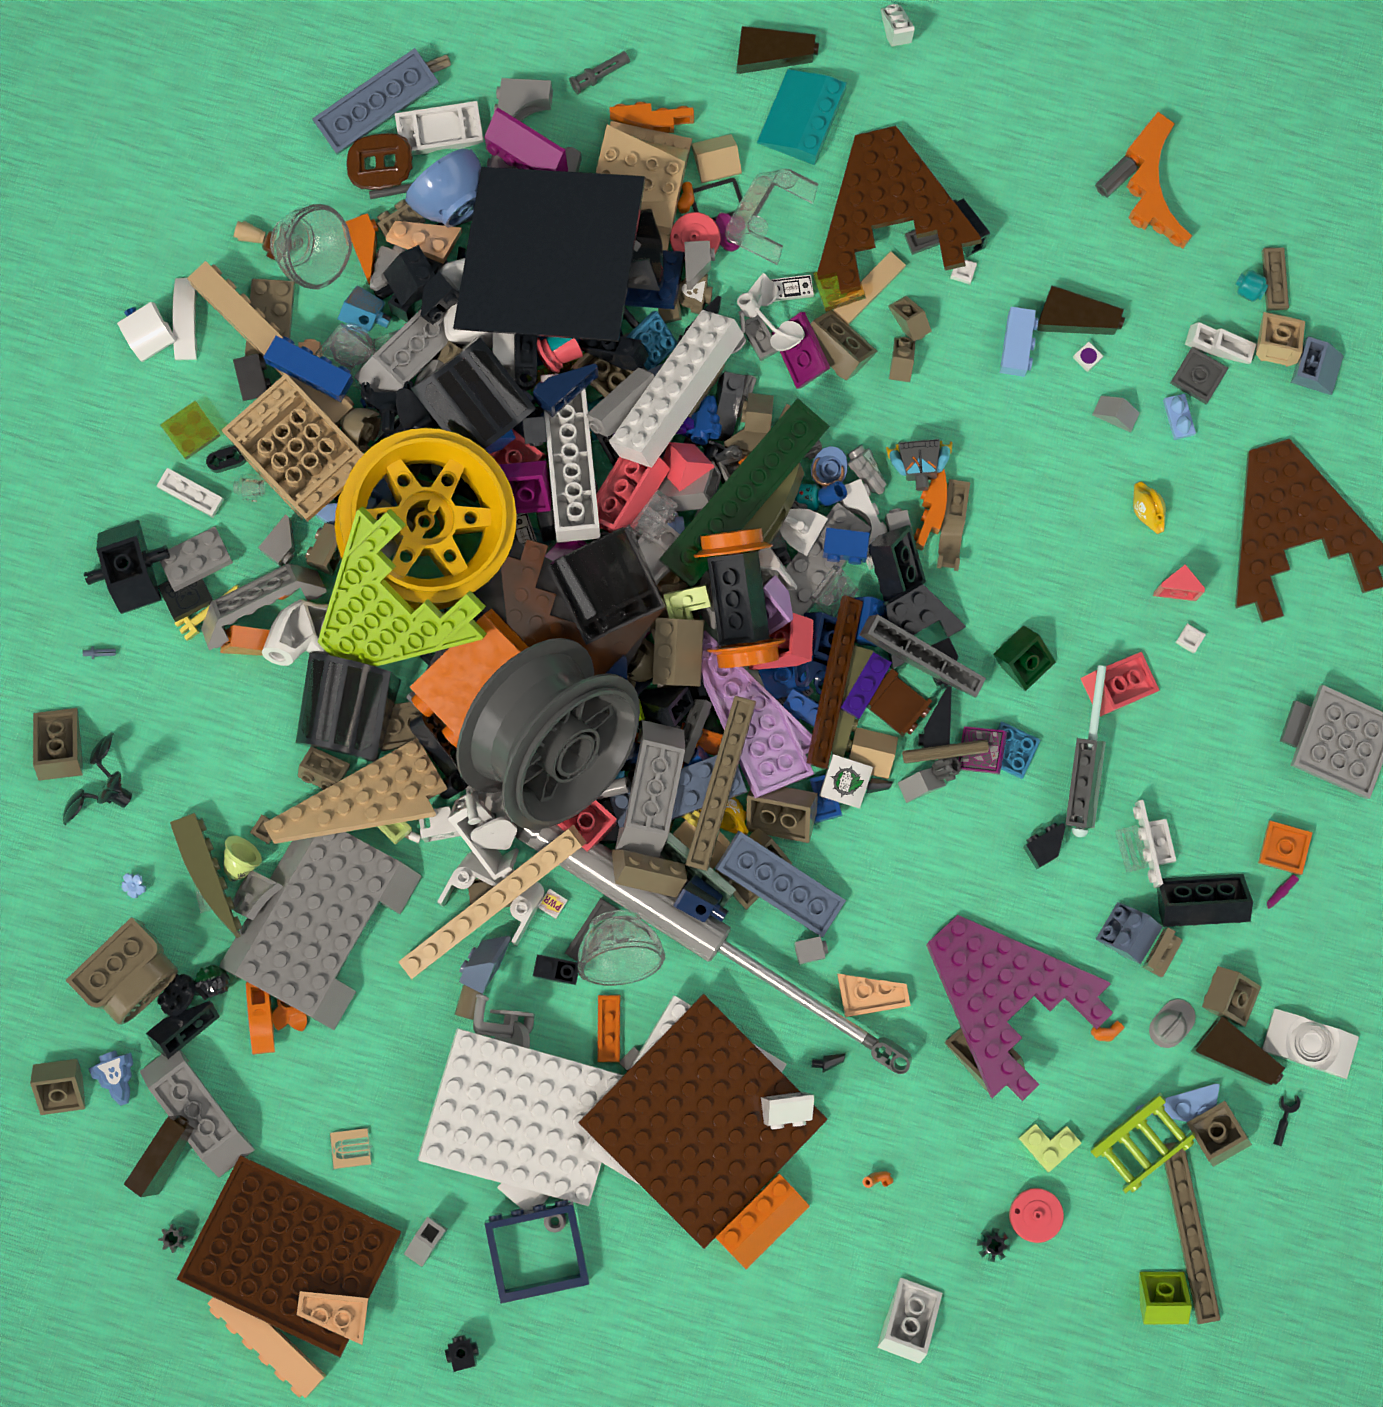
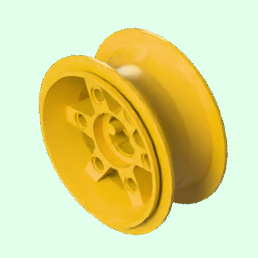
[334,428,516,610]

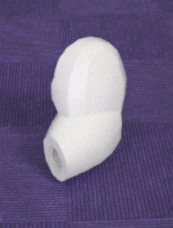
[262,599,329,666]

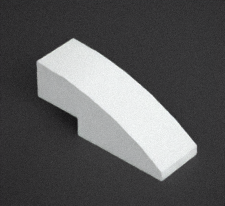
[1185,322,1256,364]

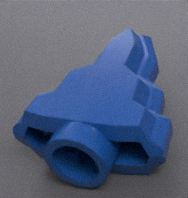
[682,396,722,445]

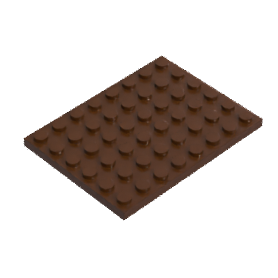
[177,1155,402,1358]

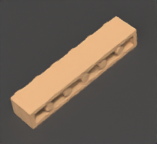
[207,1298,327,1398]

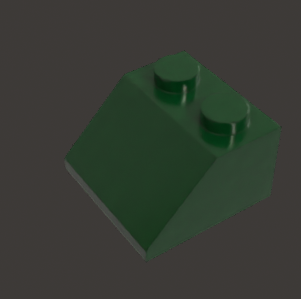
[993,625,1056,691]

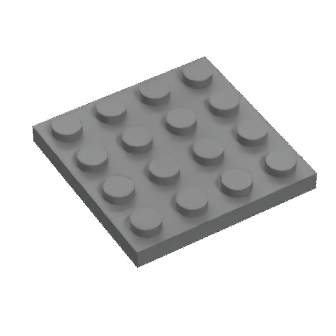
[1291,685,1383,799]

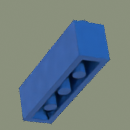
[263,335,353,402]

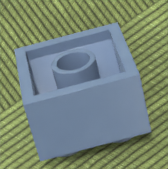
[459,936,511,994]

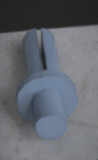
[83,646,116,659]

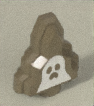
[677,274,713,314]

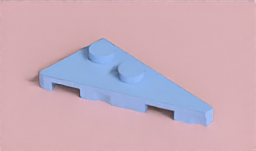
[1135,1084,1220,1122]

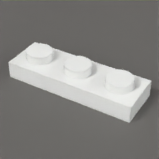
[157,468,224,518]

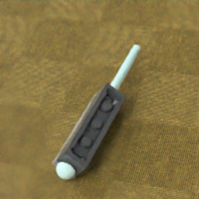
[1065,666,1106,837]

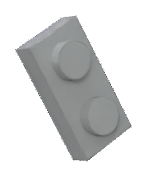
[740,315,779,361]

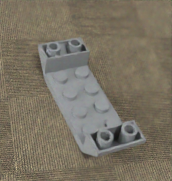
[354,310,449,392]
[201,563,327,650]
[615,720,685,858]
[140,1049,255,1178]

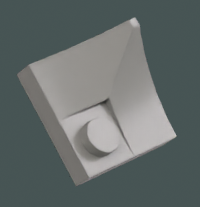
[232,871,283,920]

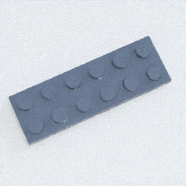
[312,48,439,155]
[609,755,747,827]
[715,831,846,938]

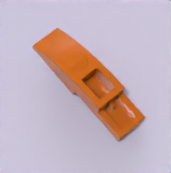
[609,102,694,133]
[914,469,947,550]
[246,982,275,1055]

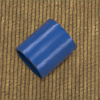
[818,481,847,506]

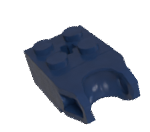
[794,612,837,695]

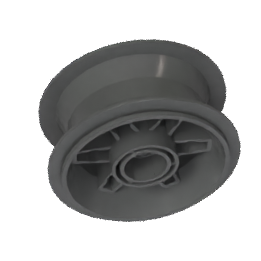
[456,638,640,830]

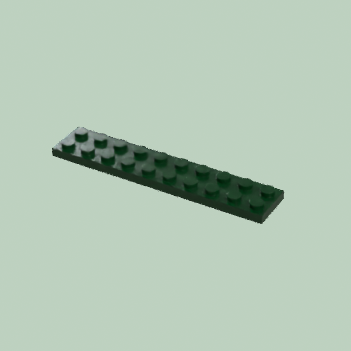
[658,398,830,587]

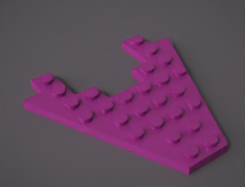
[926,915,1113,1101]

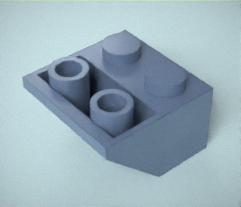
[1291,336,1344,395]
[1096,902,1162,964]

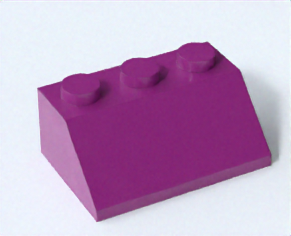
[498,461,551,514]

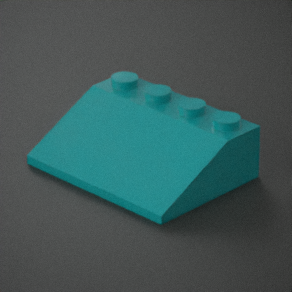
[757,69,847,165]

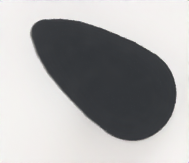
[396,388,452,432]

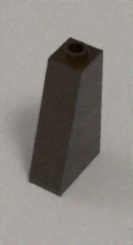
[736,26,819,74]
[1037,286,1125,335]
[1191,1016,1285,1086]
[124,1115,194,1197]

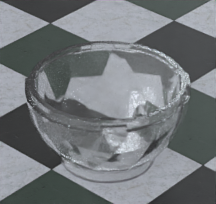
[270,204,352,289]
[577,910,665,986]

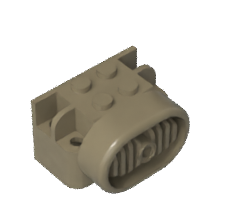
[66,917,178,1025]

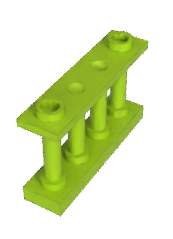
[1091,1093,1195,1194]

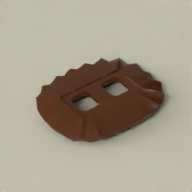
[347,133,413,190]

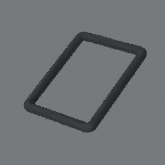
[692,178,746,221]

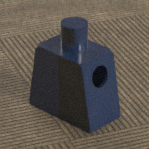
[673,875,729,922]

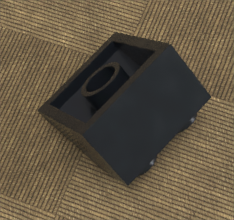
[383,245,435,308]

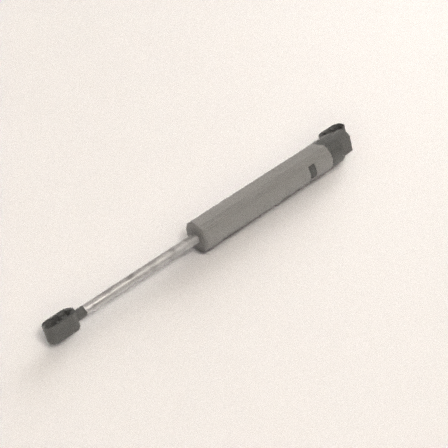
[496,817,912,1074]

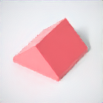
[663,442,715,492]
[1153,565,1205,601]

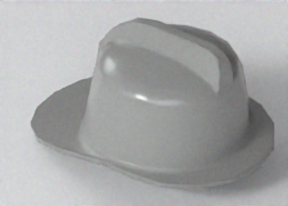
[1149,999,1196,1048]

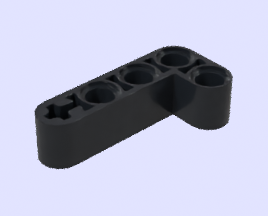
[410,713,469,799]

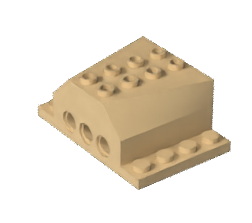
[596,121,692,251]
[221,373,364,522]

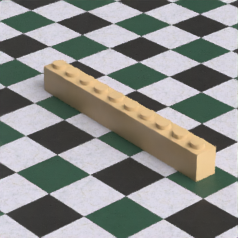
[187,261,354,428]
[398,825,587,979]

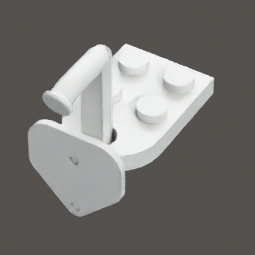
[465,786,517,850]

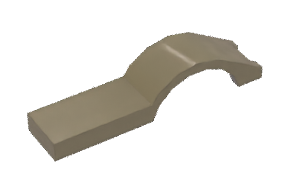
[937,479,970,571]

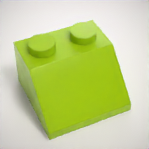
[1139,1272,1192,1325]

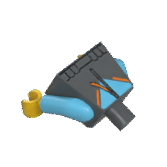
[886,439,952,491]

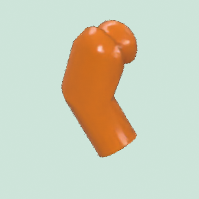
[677,182,695,214]
[1091,1020,1125,1042]
[863,1171,894,1188]

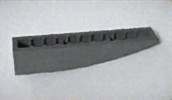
[859,614,986,698]

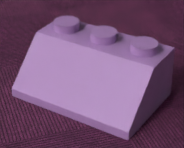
[763,575,793,635]

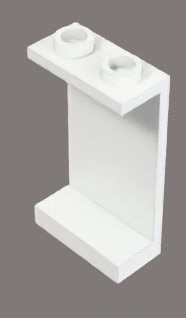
[448,790,519,880]

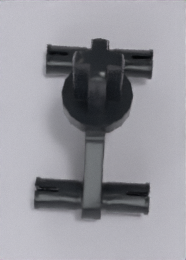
[361,381,413,434]

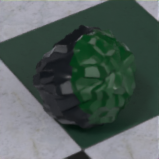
[195,964,230,1000]

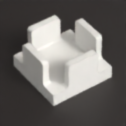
[419,807,461,843]

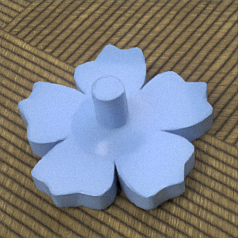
[121,873,146,898]

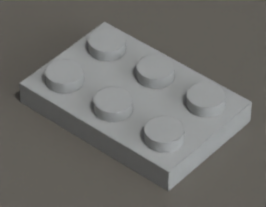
[160,527,233,592]

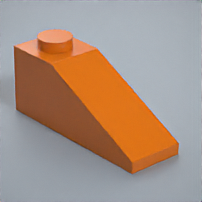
[344,213,379,285]

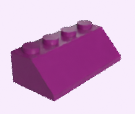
[484,108,568,172]

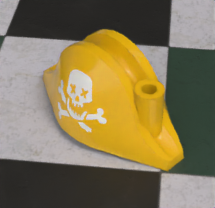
[1133,482,1166,534]
[698,797,748,835]

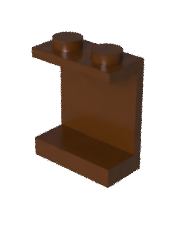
[867,669,932,737]

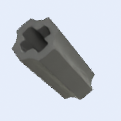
[1095,156,1138,198]

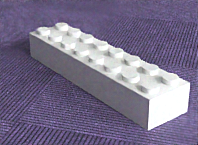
[609,310,744,468]
[541,374,600,542]

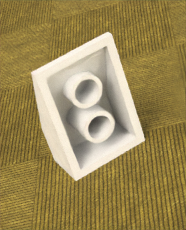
[877,1278,943,1363]

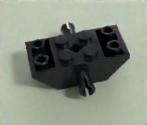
[84,520,170,614]

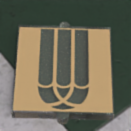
[329,1128,373,1170]

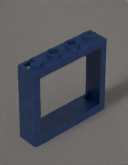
[484,1199,589,1304]

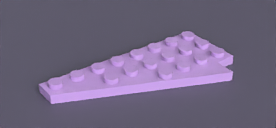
[701,631,814,799]

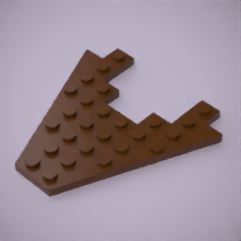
[817,126,982,294]
[1235,439,1383,623]
[501,539,666,676]

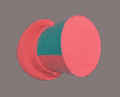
[537,337,583,374]

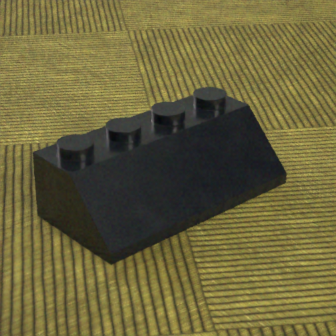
[1157,874,1253,927]

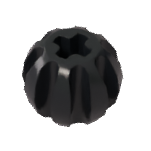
[977,1228,1010,1262]

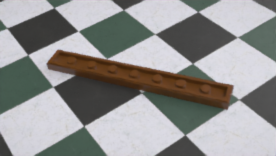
[806,595,863,769]

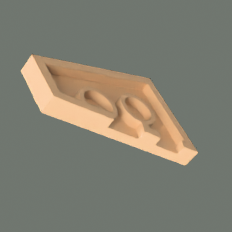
[386,221,462,264]
[837,974,911,1018]
[297,1291,368,1345]

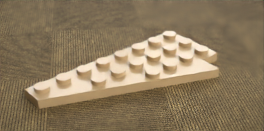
[263,738,447,844]

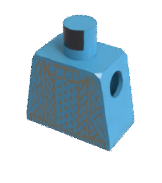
[338,285,392,331]

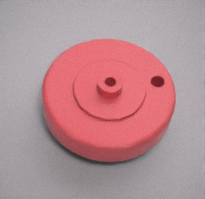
[670,212,721,254]
[1009,1188,1064,1243]

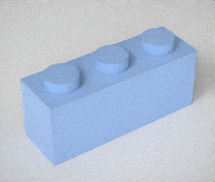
[1000,307,1038,377]

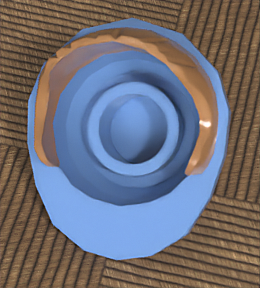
[811,446,848,488]

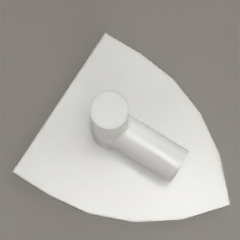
[779,508,828,556]

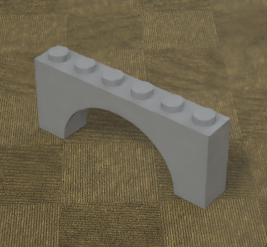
[487,78,553,169]

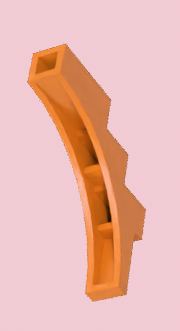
[1125,112,1192,249]

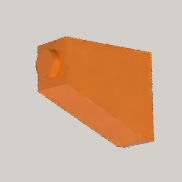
[220,625,270,656]

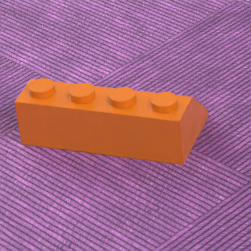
[715,1174,810,1269]

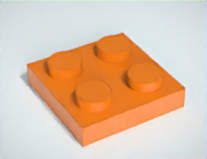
[1258,821,1312,875]

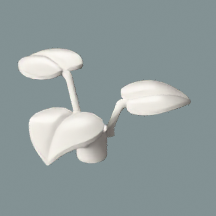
[731,273,804,354]

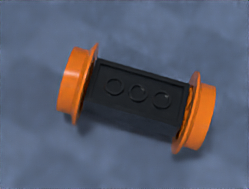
[694,528,786,668]

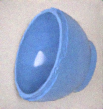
[405,149,481,228]

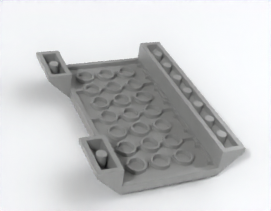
[219,832,422,1030]

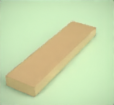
[833,251,906,325]

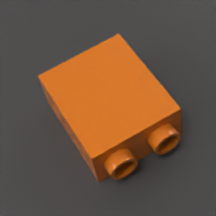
[410,608,528,748]

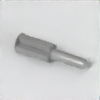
[737,375,757,417]

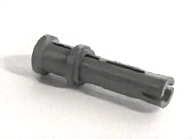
[569,51,630,95]

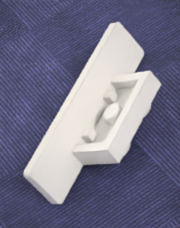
[1133,799,1176,888]

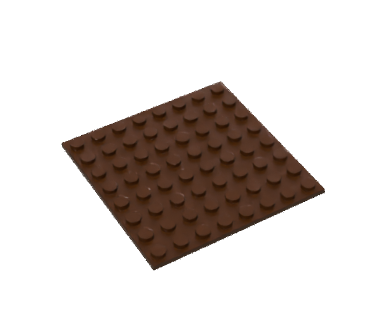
[578,994,828,1249]

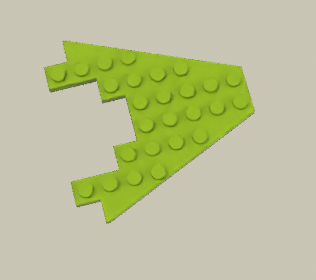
[318,506,487,674]

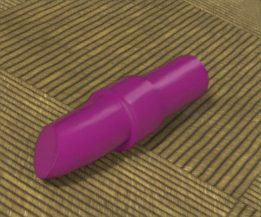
[1267,874,1299,909]

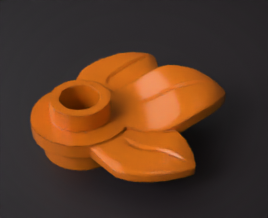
[273,999,307,1031]

